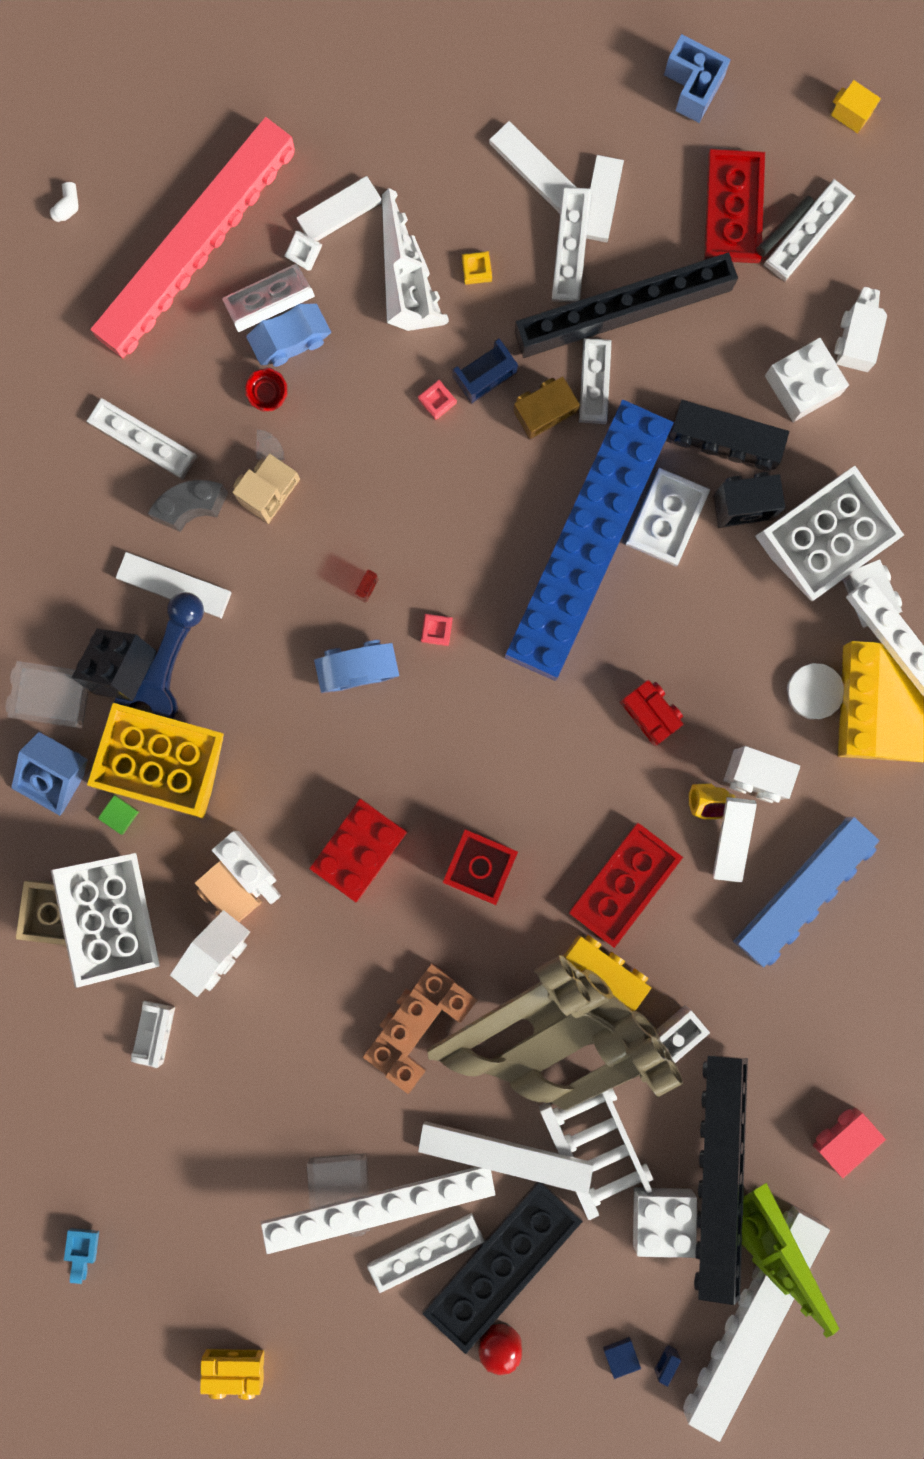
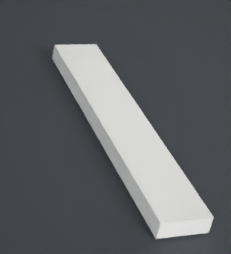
[418,1121,594,1194]

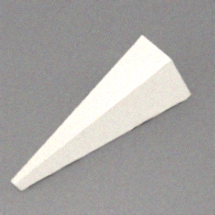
[382,188,449,331]

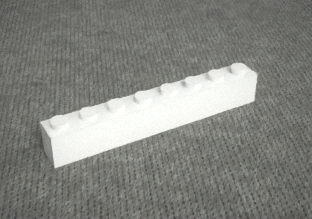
[683,1205,830,1442]

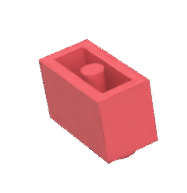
[812,1107,886,1178]

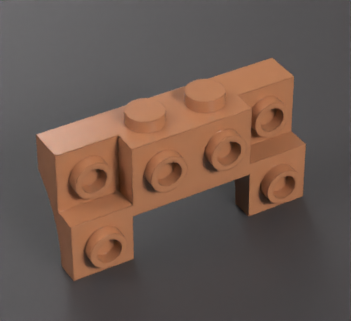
[363,963,478,1094]

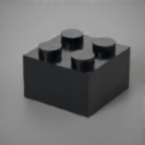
[713,472,786,528]
[71,628,157,701]

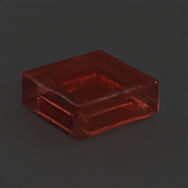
[355,569,379,603]

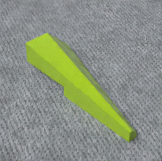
[742,1183,840,1338]

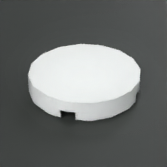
[787,663,844,719]

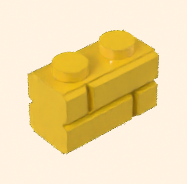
[200,1349,264,1400]

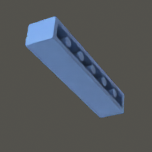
[733,817,880,967]

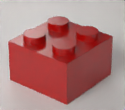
[443,829,518,905]

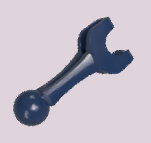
[114,592,204,719]

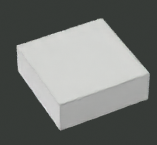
[284,231,322,270]

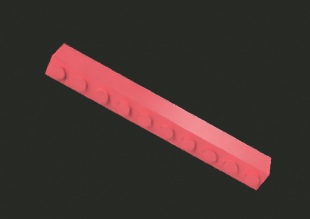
[90,117,295,359]

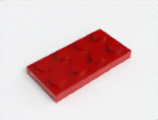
[704,149,765,263]
[568,822,683,948]

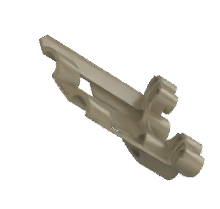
[427,955,683,1110]

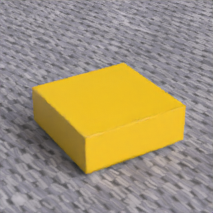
[461,251,492,285]

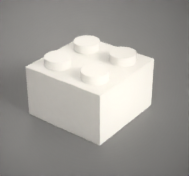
[765,338,849,422]
[723,746,800,803]
[170,910,250,997]
[633,1188,697,1258]

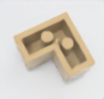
[232,453,300,524]

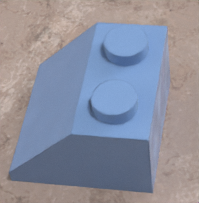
[11,732,88,816]

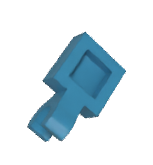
[64,1228,99,1284]

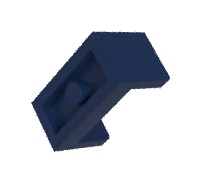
[453,338,518,404]

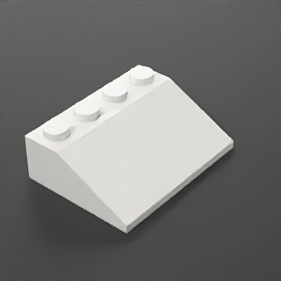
[755,466,904,601]
[51,853,160,988]

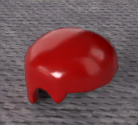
[245,367,287,412]
[478,1324,522,1375]

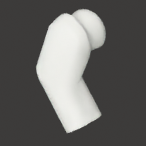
[50,182,79,222]

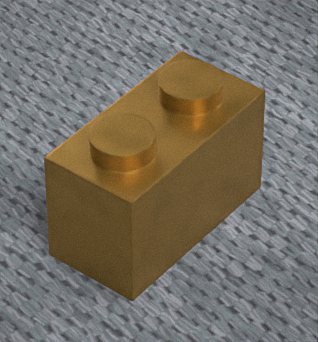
[513,376,580,439]

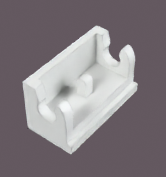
[131,1001,175,1068]

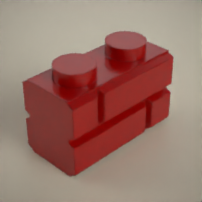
[619,680,684,746]

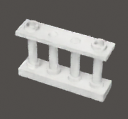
[539,1088,653,1220]

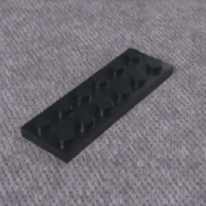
[422,1182,583,1354]

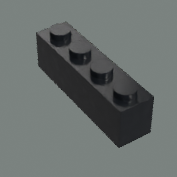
[668,400,790,471]

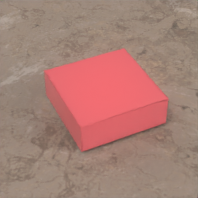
[418,380,457,420]
[421,614,453,646]

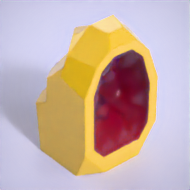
[689,783,736,819]

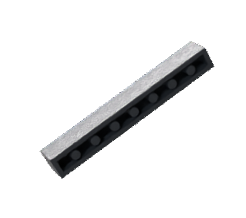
[514,252,738,358]
[694,1055,748,1305]

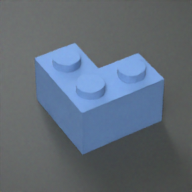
[664,34,731,123]

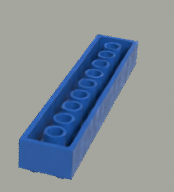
[505,399,674,681]

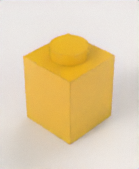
[831,80,881,134]

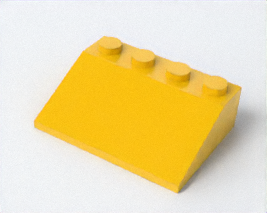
[838,641,924,762]
[87,703,224,819]

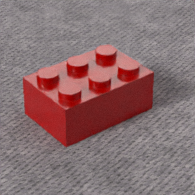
[309,798,408,902]

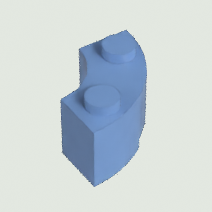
[246,304,332,367]
[314,640,399,693]

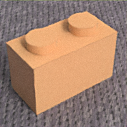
[195,861,262,922]

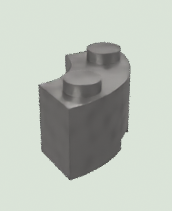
[148,480,228,532]

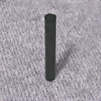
[756,196,814,256]

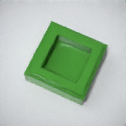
[98,795,140,835]

